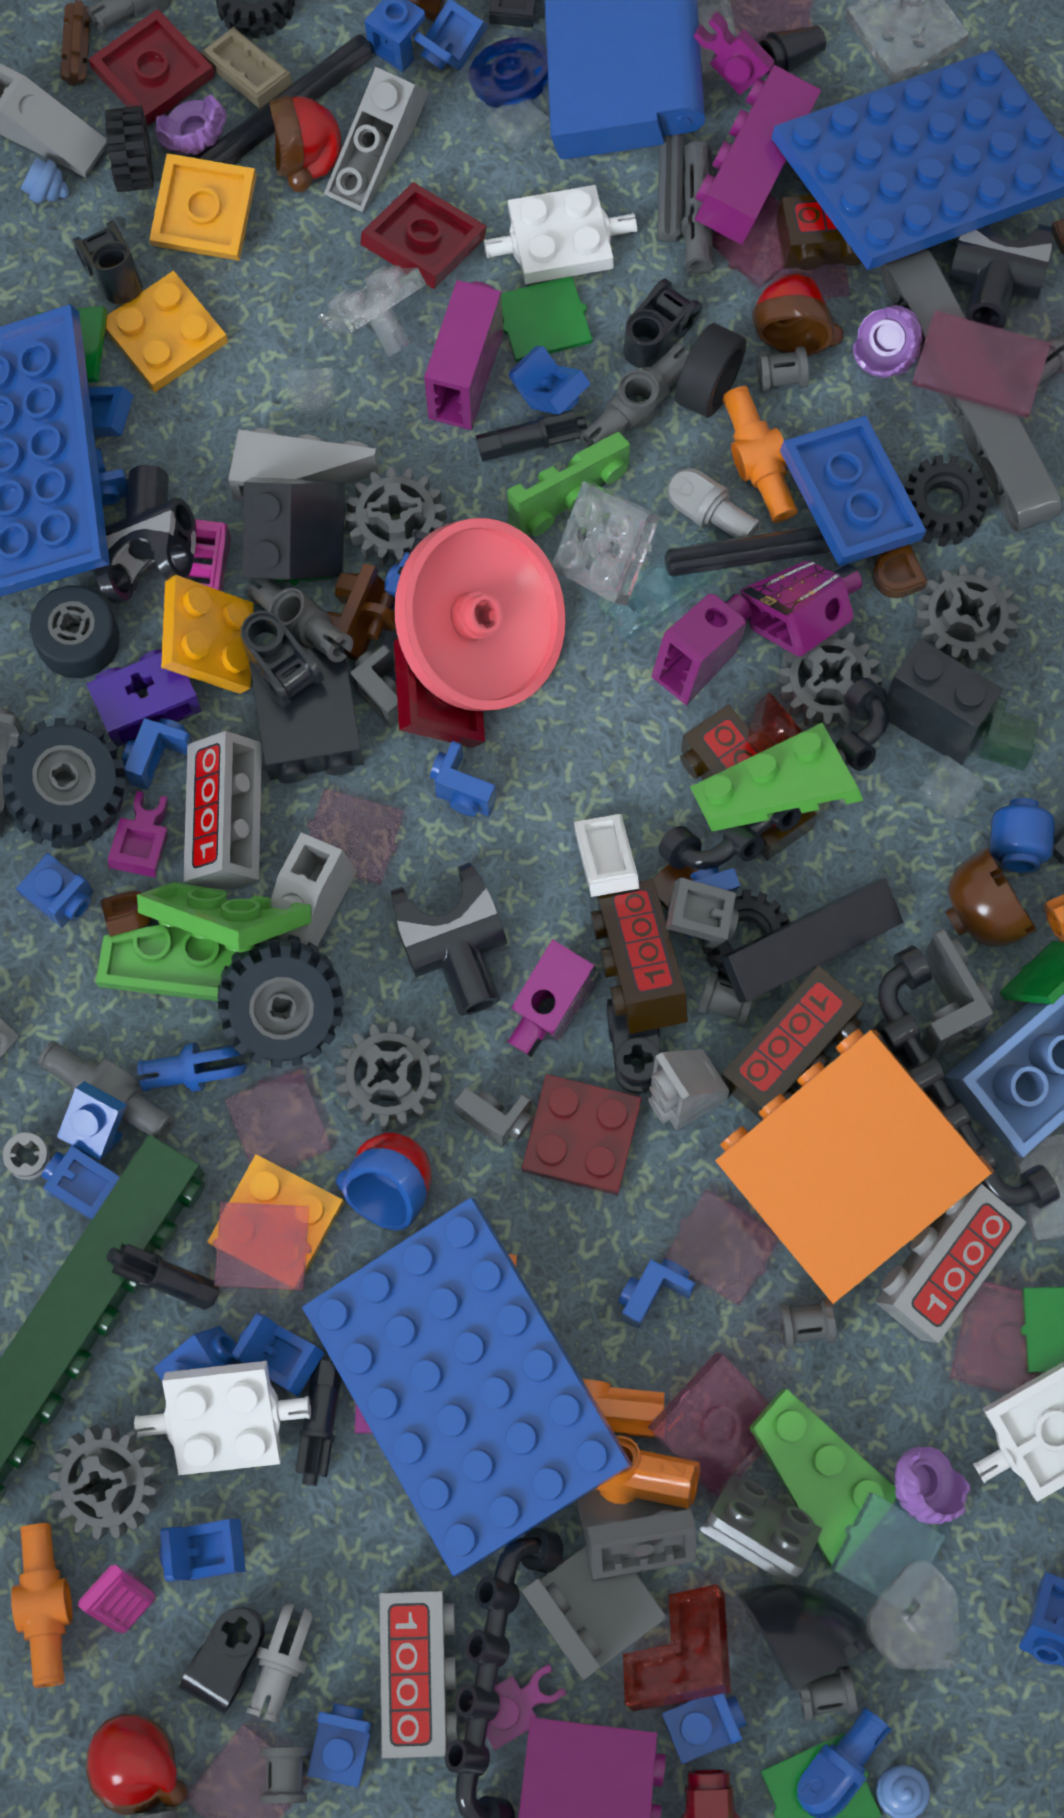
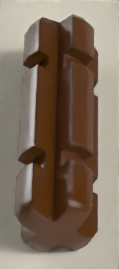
[60,0,90,86]

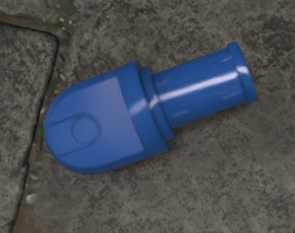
[137,1042,247,1092]
[797,1707,892,1818]

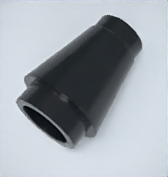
[759,25,826,74]

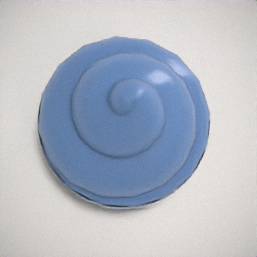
[20,157,69,204]
[876,1765,930,1818]

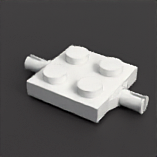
[484,185,637,284]
[134,1361,311,1475]
[973,1362,1064,1502]

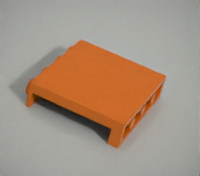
[715,1028,995,1304]

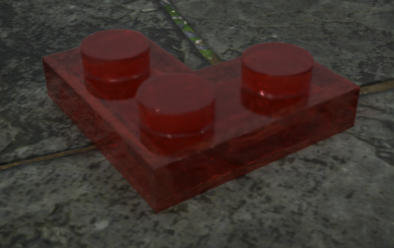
[623,1584,731,1712]

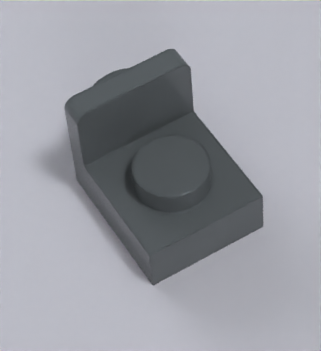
[350,644,399,729]
[665,877,739,949]
[454,1087,534,1148]

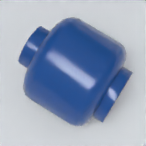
[989,798,1055,873]

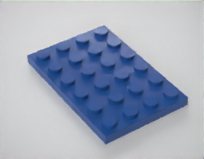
[771,49,1064,270]
[0,304,110,597]
[302,1197,633,1577]

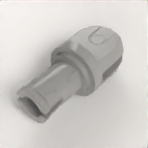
[667,468,762,538]
[246,1603,313,1723]

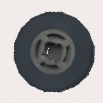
[29,585,120,678]

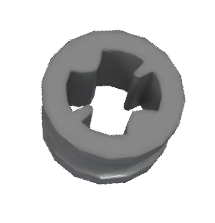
[3,1132,51,1180]

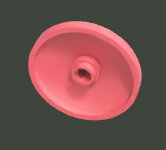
[395,518,565,711]

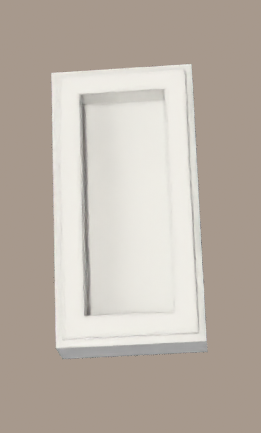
[574,814,639,897]

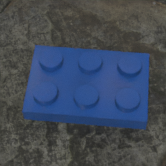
[780,415,926,567]

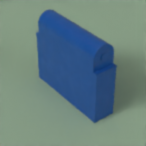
[545,0,705,159]

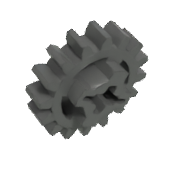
[345,467,447,567]
[914,565,1020,668]
[777,632,882,732]
[334,1021,443,1131]
[48,1423,163,1540]

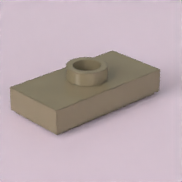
[200,27,293,109]

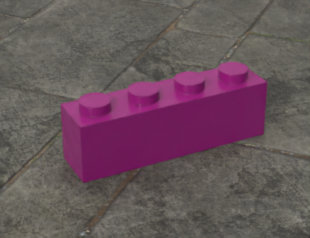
[694,65,821,245]

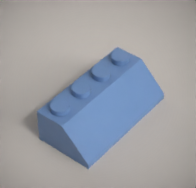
[945,994,1064,1157]

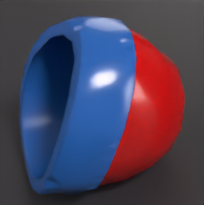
[335,1133,432,1231]

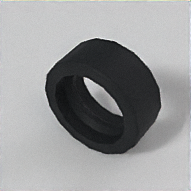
[675,323,747,418]

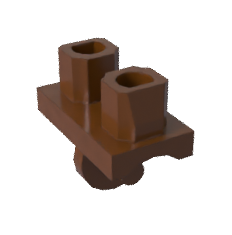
[327,563,396,661]

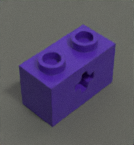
[86,649,202,747]

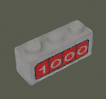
[183,731,262,890]
[875,1184,1026,1343]
[379,1591,458,1758]

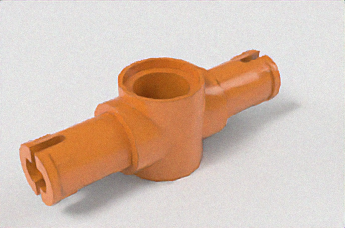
[722,386,798,523]
[11,1523,73,1688]

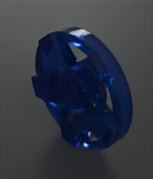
[469,37,548,108]

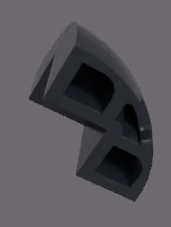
[738,1584,879,1691]

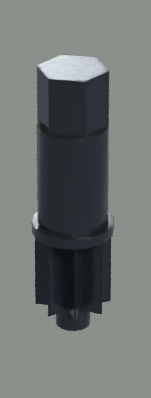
[475,410,587,462]
[107,1244,220,1310]
[295,1359,341,1486]

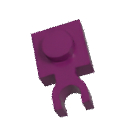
[693,11,774,95]
[108,791,168,878]
[486,1664,566,1751]

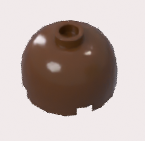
[945,847,1037,947]

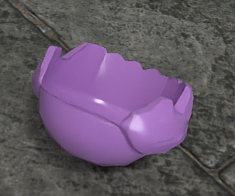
[156,95,227,157]
[853,305,923,378]
[894,1446,970,1524]

